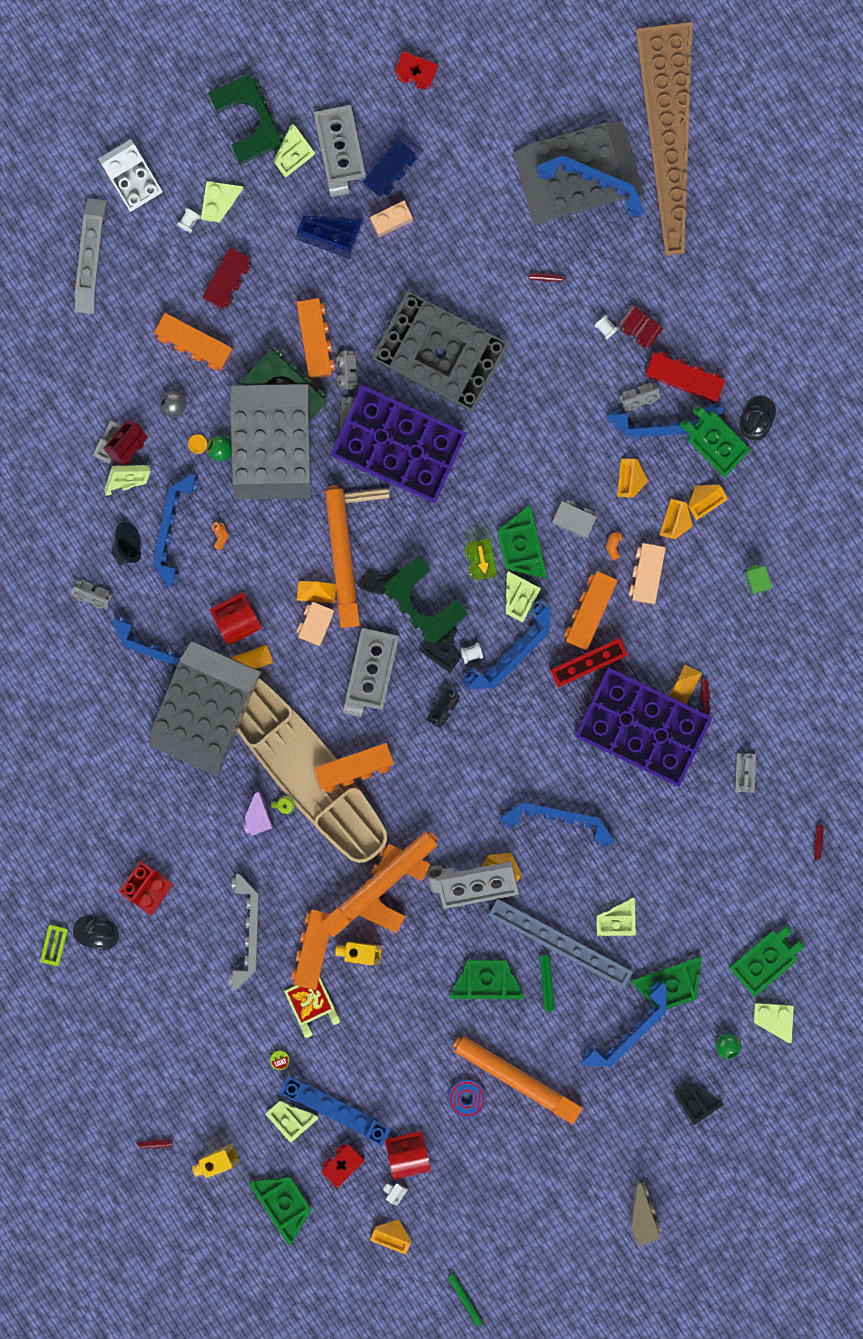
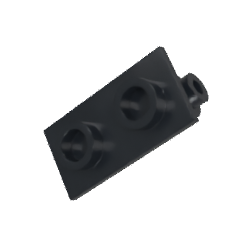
[426,687,460,728]

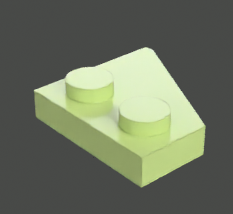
[273,124,315,177]
[201,181,243,223]
[104,465,151,495]
[506,571,541,623]
[596,898,636,936]
[753,1003,794,1043]
[265,1101,319,1143]

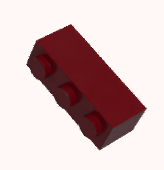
[202,247,252,311]

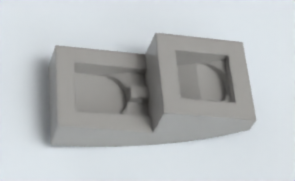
[93,420,122,464]

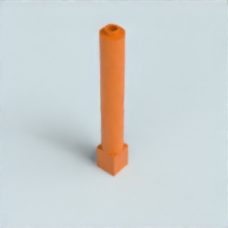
[325,485,360,628]
[321,831,438,937]
[452,1035,583,1125]

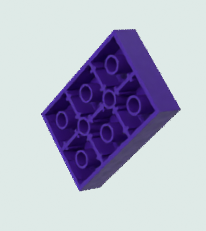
[329,385,467,504]
[574,667,712,787]

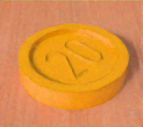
[188,434,207,454]

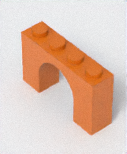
[360,844,430,933]

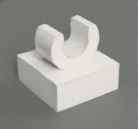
[383,1183,408,1205]

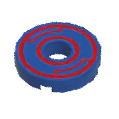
[448,1079,486,1118]

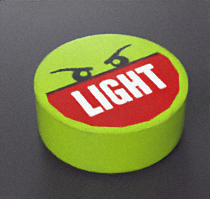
[270,1050,290,1070]

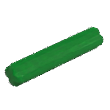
[540,955,555,1012]

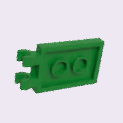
[679,405,751,478]
[729,925,805,997]

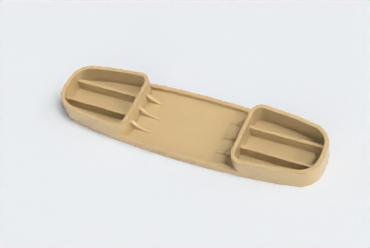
[237,678,387,863]

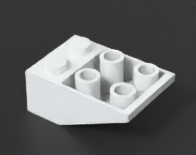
[98,139,162,212]

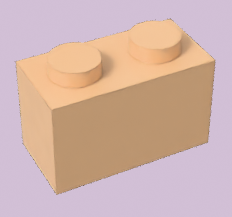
[370,201,413,238]
[296,602,335,646]

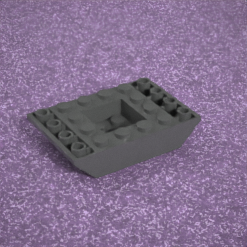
[372,291,509,412]

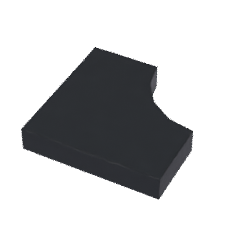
[419,628,461,673]

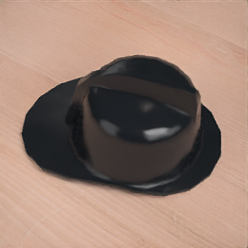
[740,396,776,441]
[111,522,141,565]
[73,916,119,950]

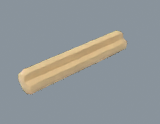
[344,487,390,503]

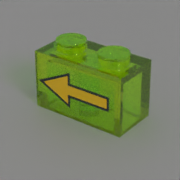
[464,538,497,581]

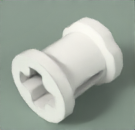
[176,208,200,233]
[594,315,619,340]
[460,642,483,664]

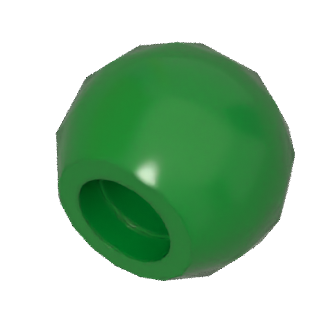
[207,435,232,462]
[715,1033,742,1060]

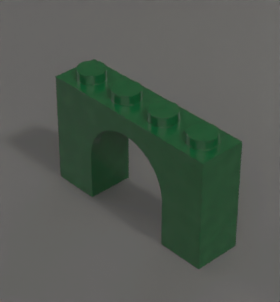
[208,74,283,165]
[240,348,328,421]
[384,556,469,644]

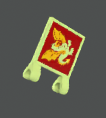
[284,977,340,1038]

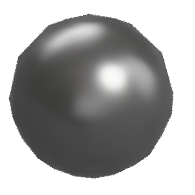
[160,391,186,418]

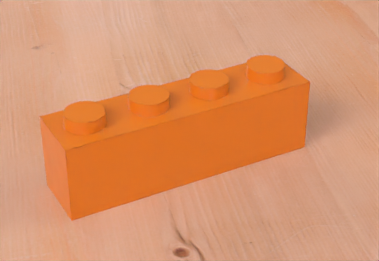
[297,298,335,379]
[154,313,233,371]
[564,571,618,651]
[313,743,394,793]
[291,910,330,990]

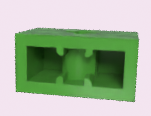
[744,564,772,595]

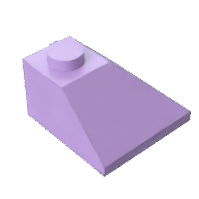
[243,792,274,836]

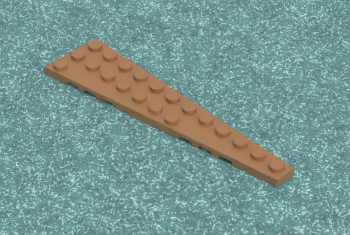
[635,22,693,256]

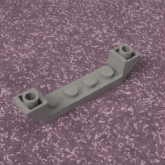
[75,199,107,314]
[229,874,259,990]

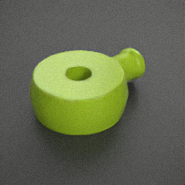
[271,796,295,814]

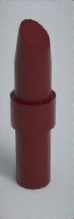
[529,272,566,283]
[701,677,710,714]
[814,825,824,862]
[136,1139,173,1149]

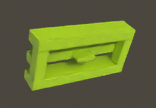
[40,924,68,967]

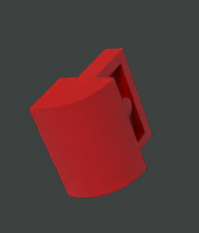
[209,592,262,646]
[118,861,174,916]
[385,1131,431,1180]

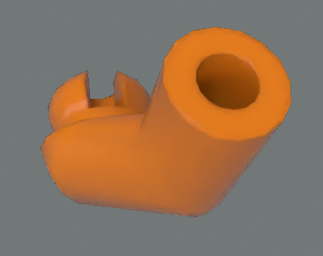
[212,522,229,551]
[605,532,622,561]

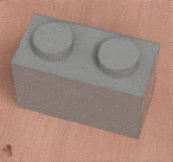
[552,500,597,539]

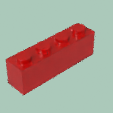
[645,351,726,404]
[550,638,628,688]

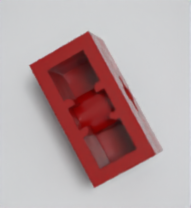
[395,51,438,90]
[321,1143,365,1188]

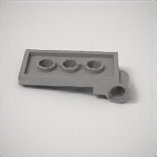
[314,105,366,197]
[343,628,399,717]
[426,862,519,909]

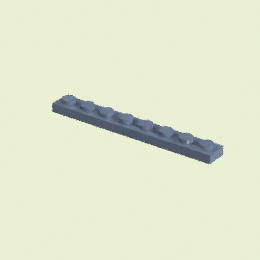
[488,899,633,989]

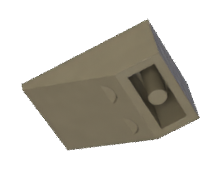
[630,1179,662,1246]

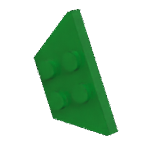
[497,506,547,578]
[631,956,702,1009]
[450,960,524,999]
[249,1177,312,1246]

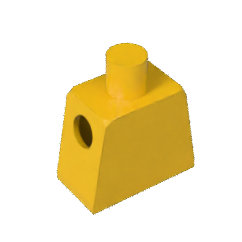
[335,942,382,965]
[192,1144,240,1178]

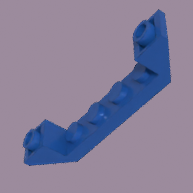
[536,156,644,218]
[607,404,723,439]
[153,474,199,588]
[461,599,551,690]
[112,617,219,666]
[500,803,614,847]
[582,980,667,1066]
[279,1076,391,1146]

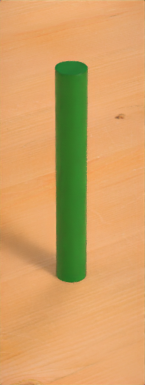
[447,1273,483,1327]

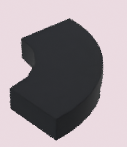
[357,568,400,595]

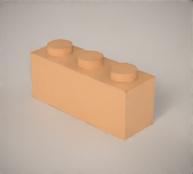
[629,543,666,605]

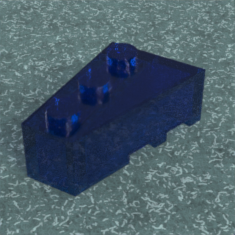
[363,136,424,197]
[296,215,364,259]

